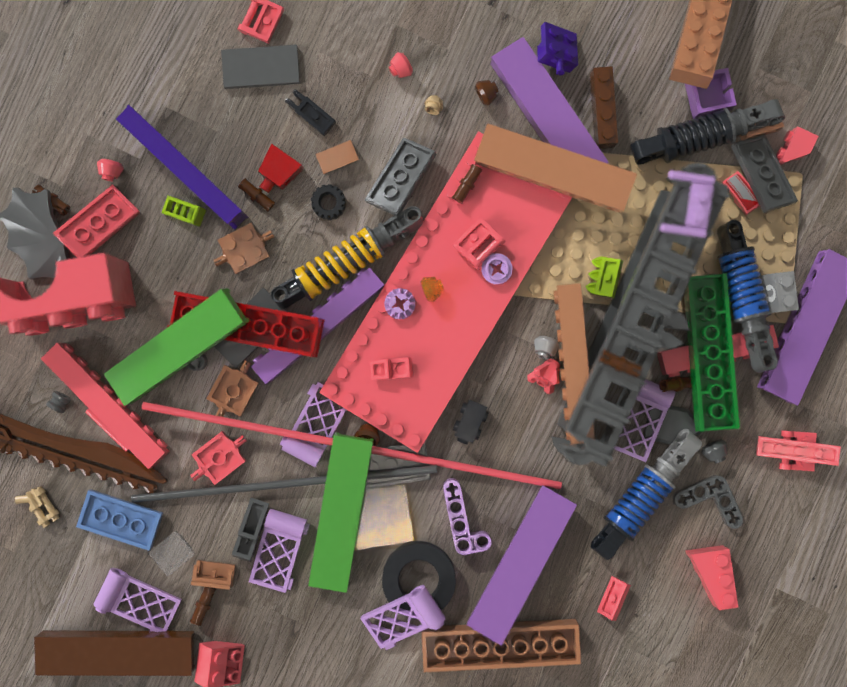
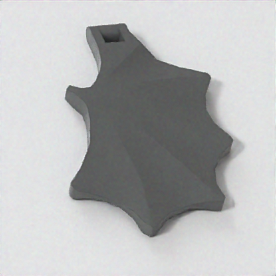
[0,188,70,279]

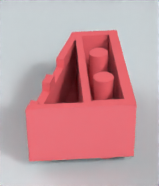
[685,545,739,610]

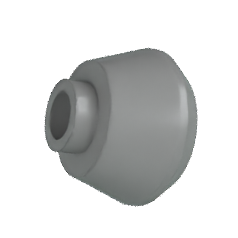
[534,336,560,360]

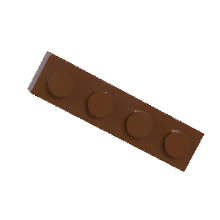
[590,66,618,149]

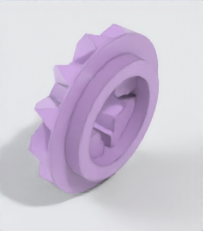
[481,253,513,285]
[384,288,415,319]

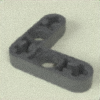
[673,475,743,529]

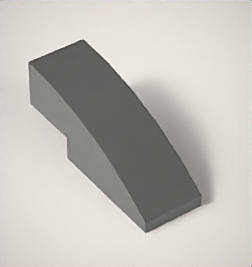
[232,498,269,562]

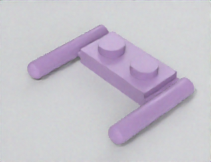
[660,170,715,238]

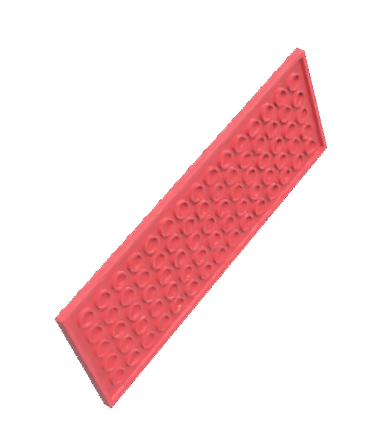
[319,131,573,453]

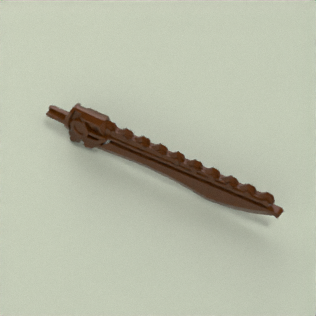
[0,413,167,494]

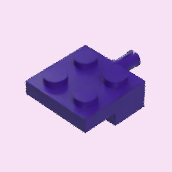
[537,22,578,76]

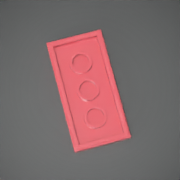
[53,184,140,258]

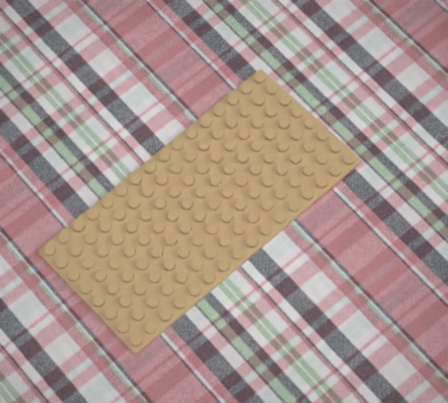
[513,153,803,323]

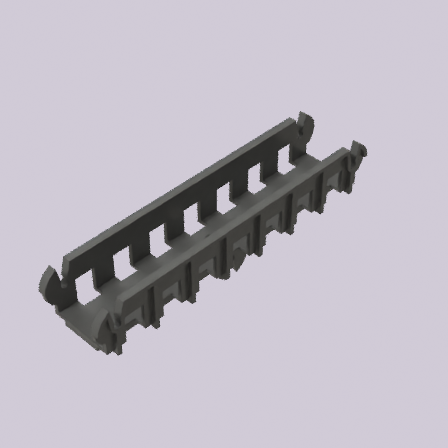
[551,162,730,466]

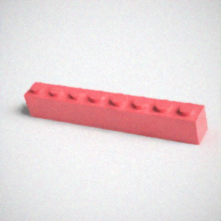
[41,342,170,469]

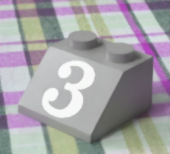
[755,271,799,313]

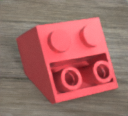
[194,641,245,687]

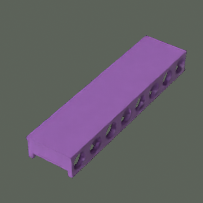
[491,37,609,164]
[757,249,847,406]
[466,486,577,646]

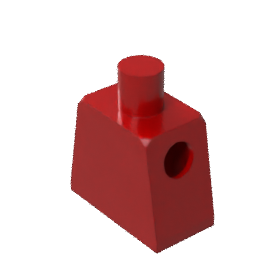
[258,144,304,194]

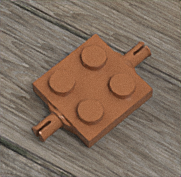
[213,223,274,274]
[206,360,259,417]

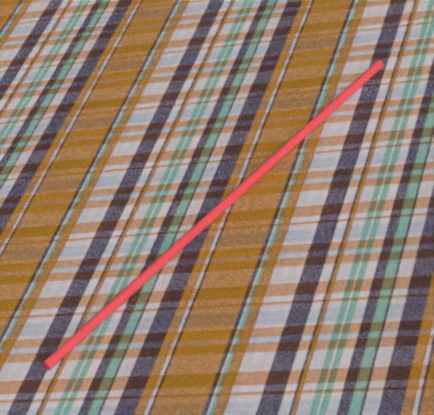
[142,402,562,489]

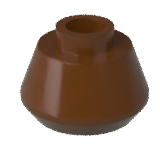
[475,80,499,106]
[354,423,380,446]

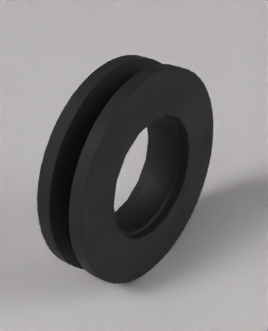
[382,541,456,617]

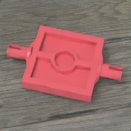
[190,431,247,485]

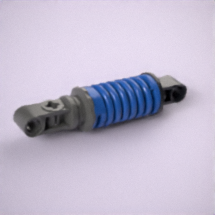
[717,220,778,373]

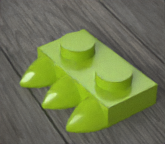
[585,257,623,298]

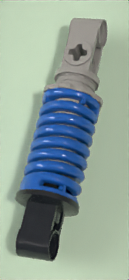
[591,429,702,560]

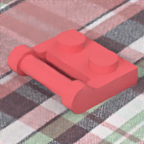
[237,0,284,44]
[453,217,505,269]
[779,430,817,471]

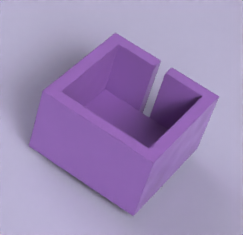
[685,68,737,118]

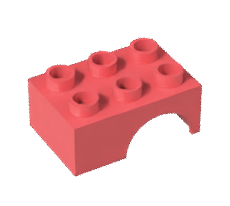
[0,253,136,336]

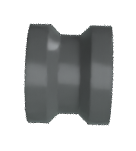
[187,354,208,371]
[46,391,71,413]

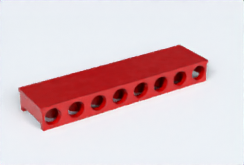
[167,291,325,358]

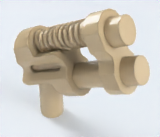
[15,486,60,528]

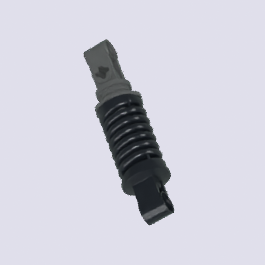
[630,99,785,165]

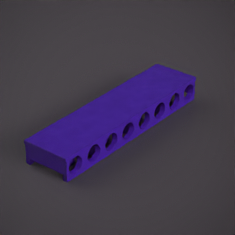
[116,104,248,230]

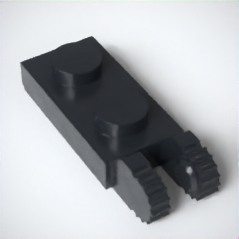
[285,89,336,137]

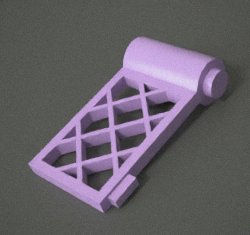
[614,379,675,462]
[280,382,347,468]
[249,509,310,593]
[93,568,182,632]
[360,585,446,650]

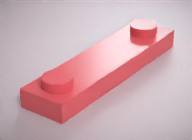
[756,436,841,466]

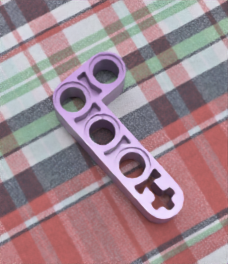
[443,478,491,555]

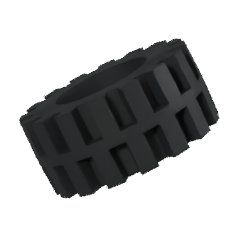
[311,184,346,220]

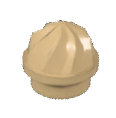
[425,95,443,115]

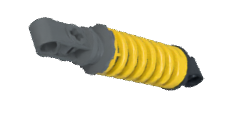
[271,206,424,309]

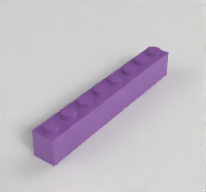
[251,267,385,384]

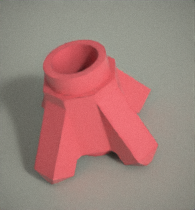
[527,358,561,394]

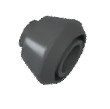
[701,439,728,464]

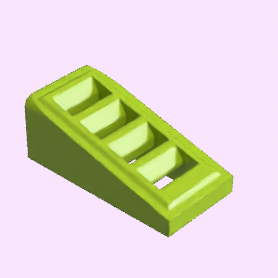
[161,195,206,227]

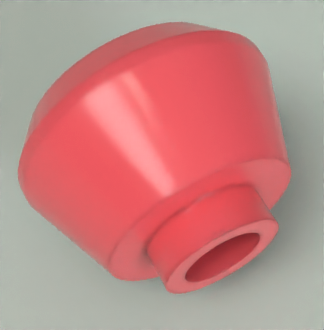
[389,52,413,78]
[97,159,124,182]

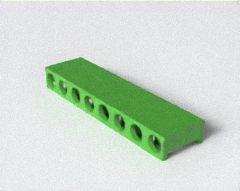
[104,288,250,406]
[308,432,374,593]

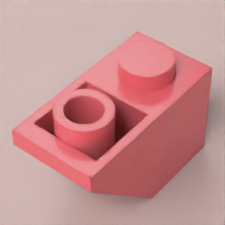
[776,126,819,165]

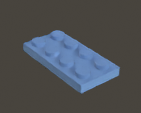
[76,489,163,551]

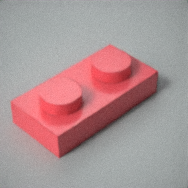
[597,576,631,621]

